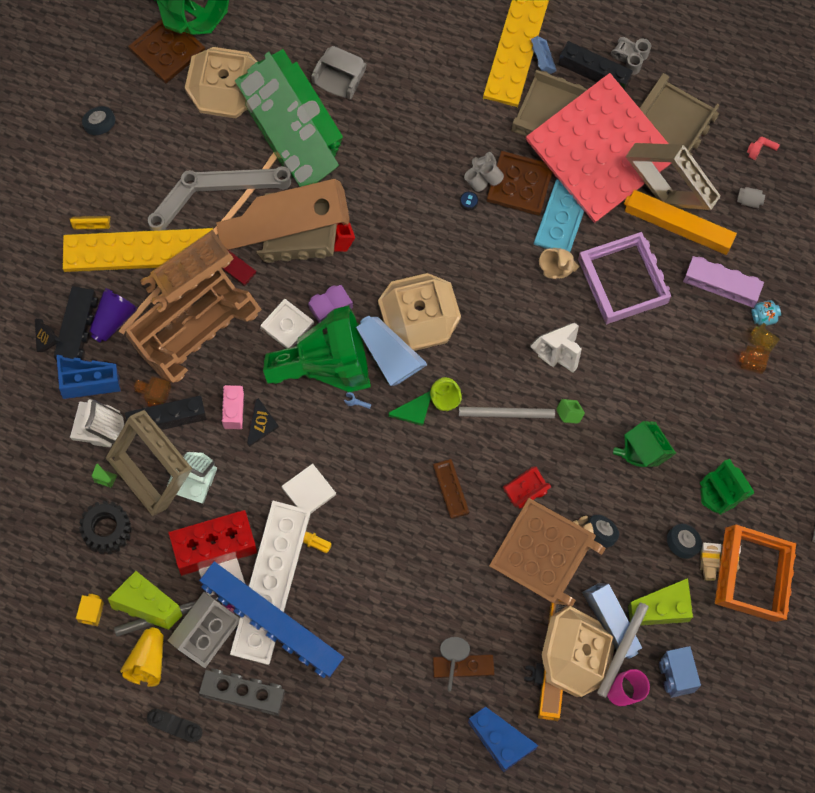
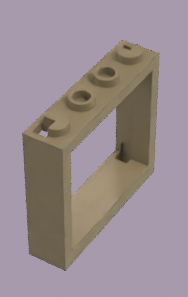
[626,143,721,210]
[106,410,192,516]

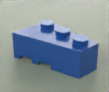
[57,355,121,399]
[468,707,538,772]

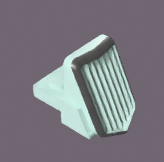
[167,452,217,504]

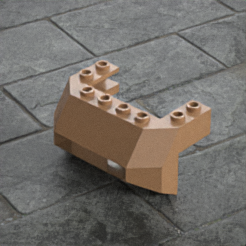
[125,268,262,383]

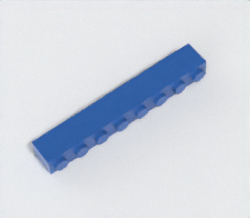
[199,561,344,678]

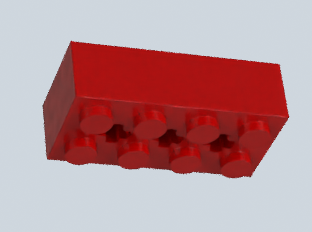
[168,510,257,576]

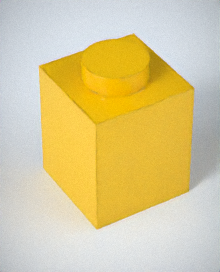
[76,594,104,626]

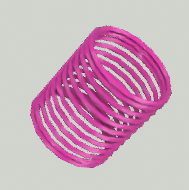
[607,669,650,706]

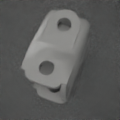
[312,46,367,99]

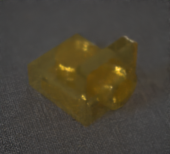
[750,322,780,355]

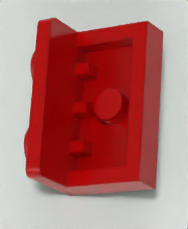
[502,466,551,509]

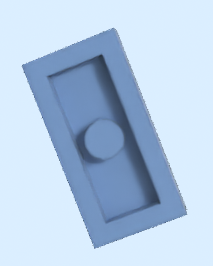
[531,36,557,74]

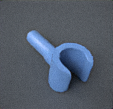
[344,392,371,409]

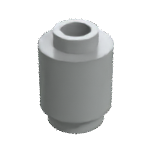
[737,187,765,208]

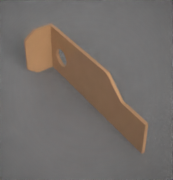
[216,179,350,250]

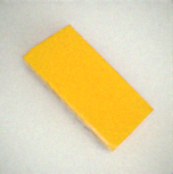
[70,216,110,229]

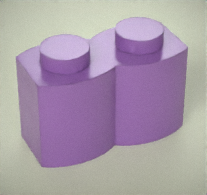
[309,285,353,323]

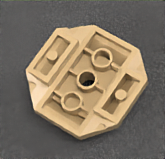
[185,47,258,118]
[378,273,461,351]
[542,606,615,697]

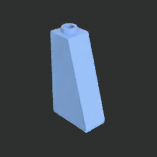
[356,316,427,386]
[582,583,642,659]

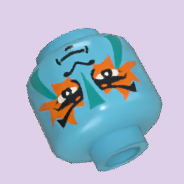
[752,300,781,327]

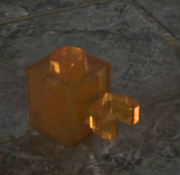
[739,345,770,374]
[134,376,172,407]

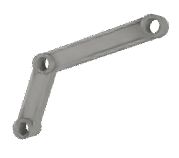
[148,166,291,231]

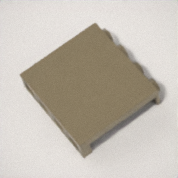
[511,70,588,136]
[640,73,719,155]
[257,193,337,263]

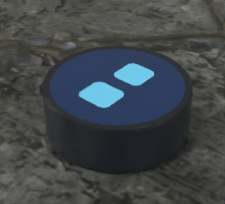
[460,191,478,211]

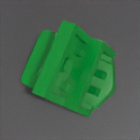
[700,459,754,515]

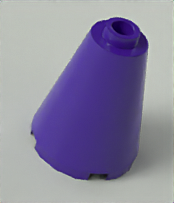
[89,288,138,343]

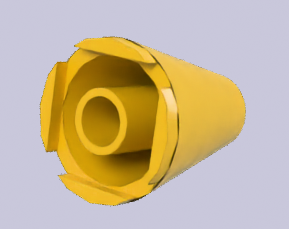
[121,627,164,687]

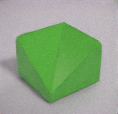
[557,399,585,423]
[92,464,117,488]

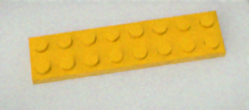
[483,0,549,107]
[63,228,214,272]

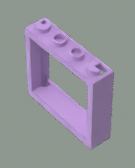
[578,232,671,324]

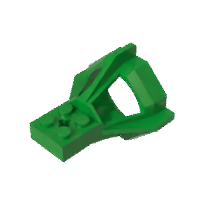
[154,0,229,34]
[263,305,371,392]

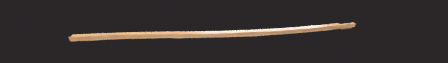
[119,152,277,335]

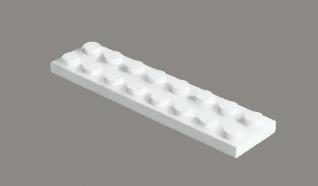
[230,501,311,665]

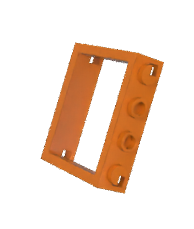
[715,525,796,622]

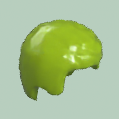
[430,377,462,411]

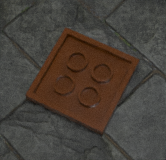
[129,19,205,84]
[487,151,552,216]

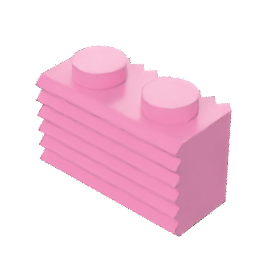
[222,385,244,429]

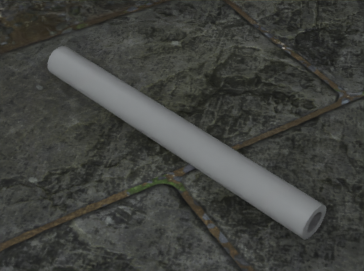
[459,407,555,418]
[597,602,649,698]

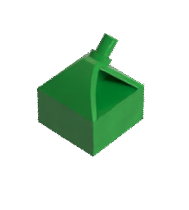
[613,421,676,467]

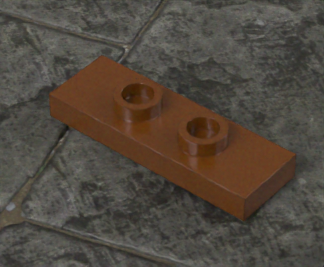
[433,459,469,519]
[433,655,494,678]

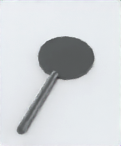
[440,637,470,692]

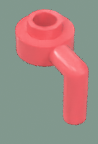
[747,137,780,160]

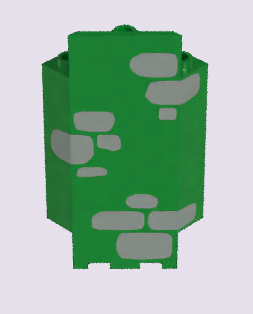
[234,49,343,187]

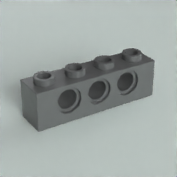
[199,668,285,716]

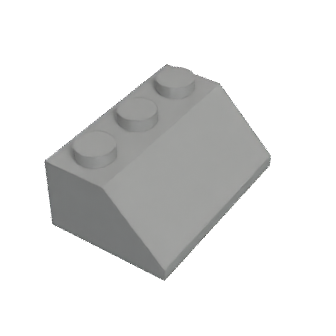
[167,592,240,668]

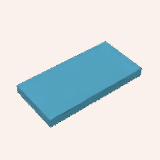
[534,179,584,252]

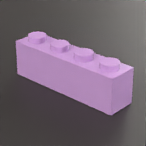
[683,256,764,308]

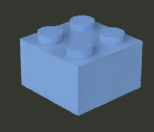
[659,646,701,698]

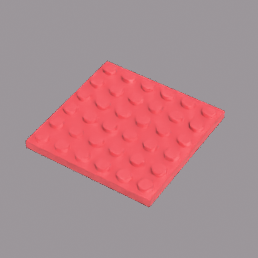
[525,73,672,223]

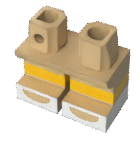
[700,543,741,581]

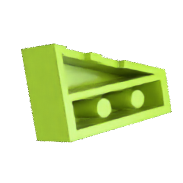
[108,571,183,630]
[628,578,693,625]

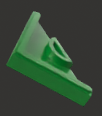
[389,391,431,426]

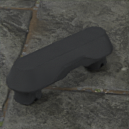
[147,709,203,742]

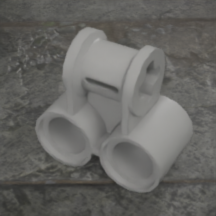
[611,37,651,75]
[464,152,504,192]

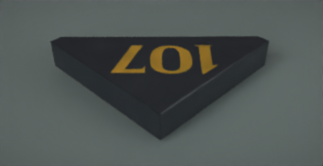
[35,318,61,353]
[247,398,279,447]

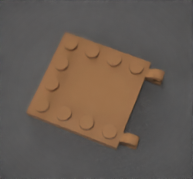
[140,230,233,312]
[489,498,606,607]

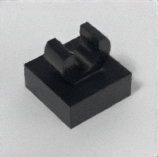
[524,663,545,687]

